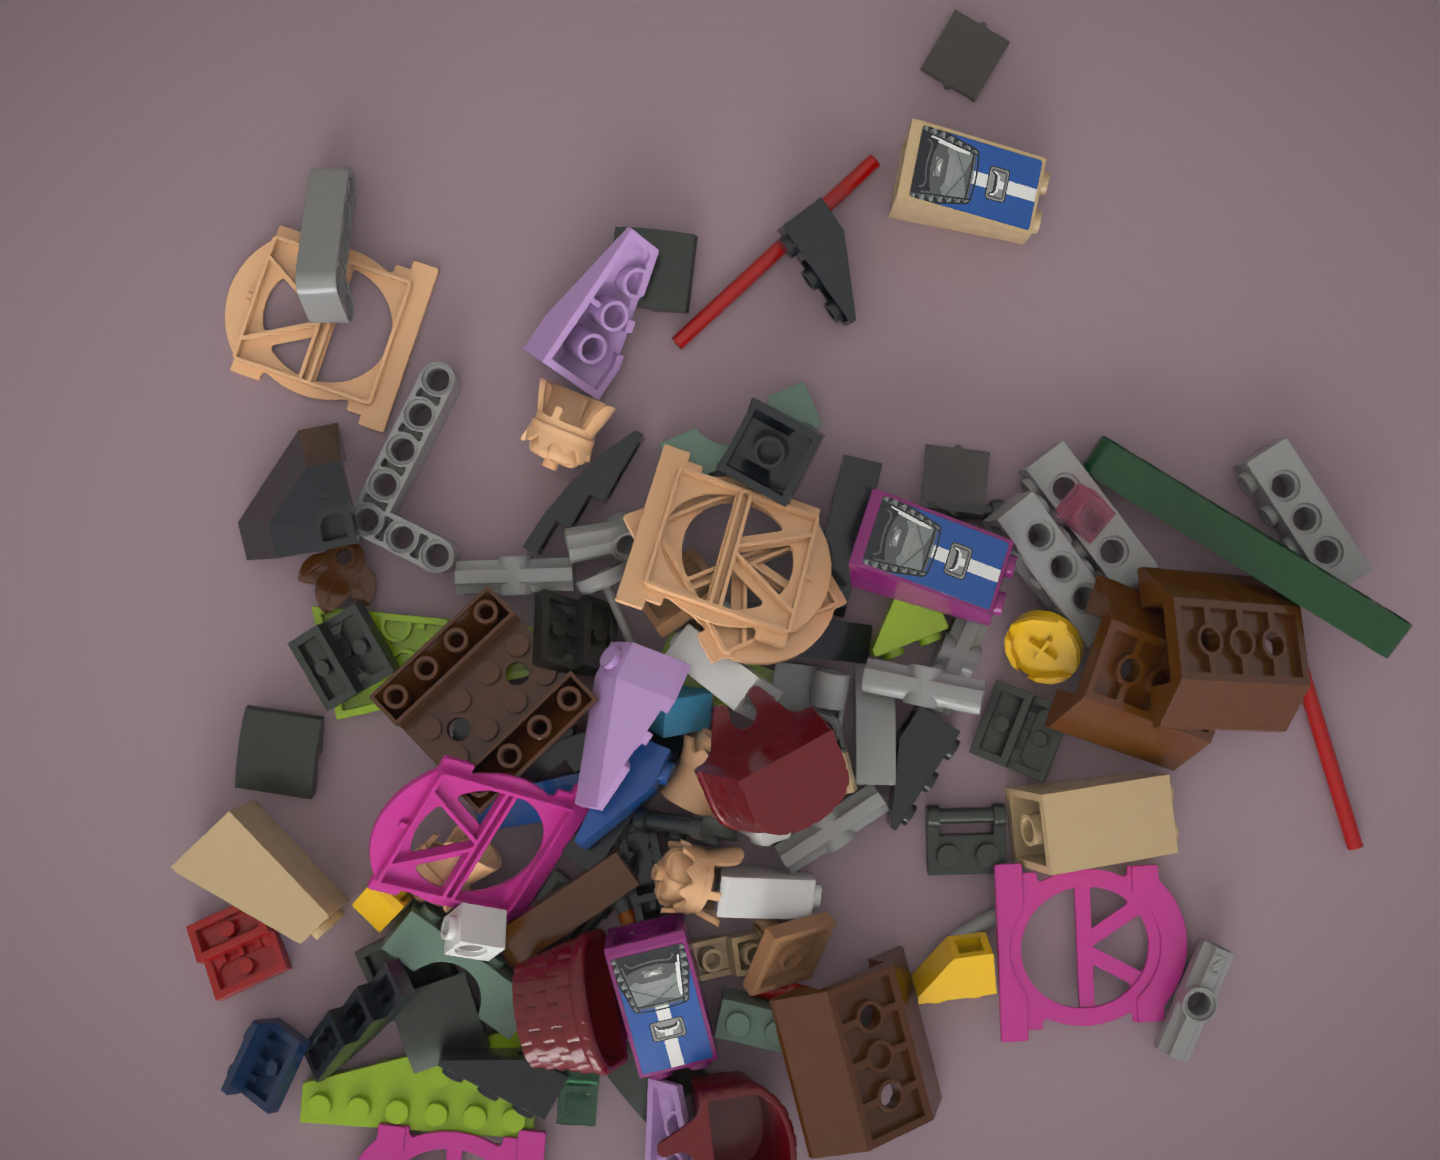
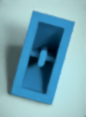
[649,686,713,738]

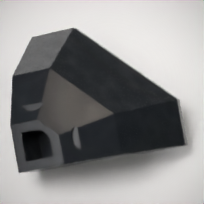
[238,423,361,560]

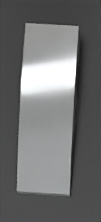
[853,663,896,785]

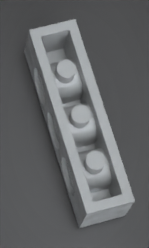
[1234,437,1372,585]
[1018,441,1159,587]
[982,491,1102,647]

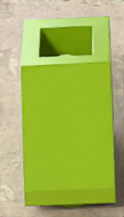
[869,598,949,660]

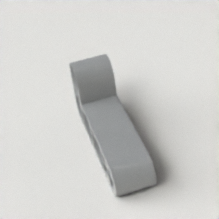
[295,168,356,323]

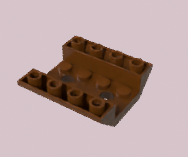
[1137,567,1311,733]
[1044,575,1216,771]
[369,585,599,814]
[769,946,942,1159]

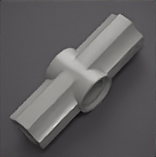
[564,511,686,563]
[454,556,576,596]
[931,614,994,716]
[861,658,987,715]
[774,785,890,874]
[1154,938,1235,1062]

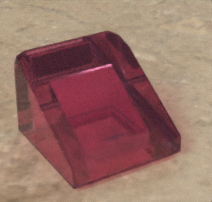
[1054,484,1116,544]

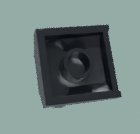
[716,397,825,507]

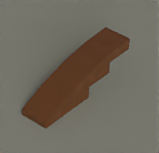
[502,849,640,967]

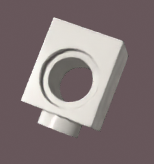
[441,902,507,961]

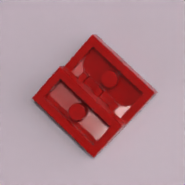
[186,905,293,1001]

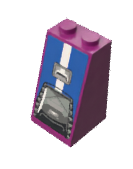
[849,489,1018,626]
[604,913,718,1080]

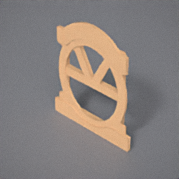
[225,225,440,433]
[615,444,832,649]
[623,475,847,665]

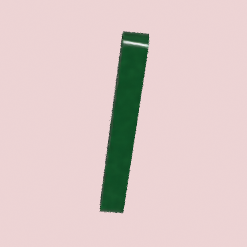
[1082,435,1413,658]

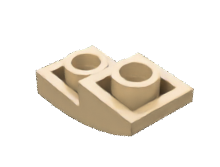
[692,930,761,981]

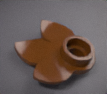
[298,543,377,613]

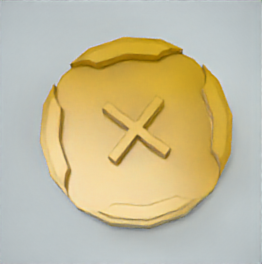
[1004,610,1084,685]

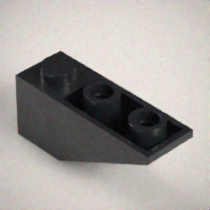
[777,197,856,326]
[886,705,960,831]
[438,1047,568,1120]

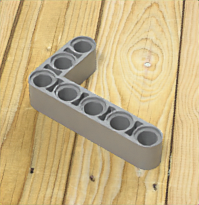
[353,361,462,573]

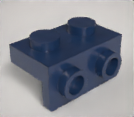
[221,1018,311,1114]

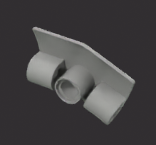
[772,662,851,752]

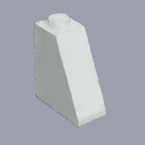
[665,623,784,720]
[717,864,822,919]

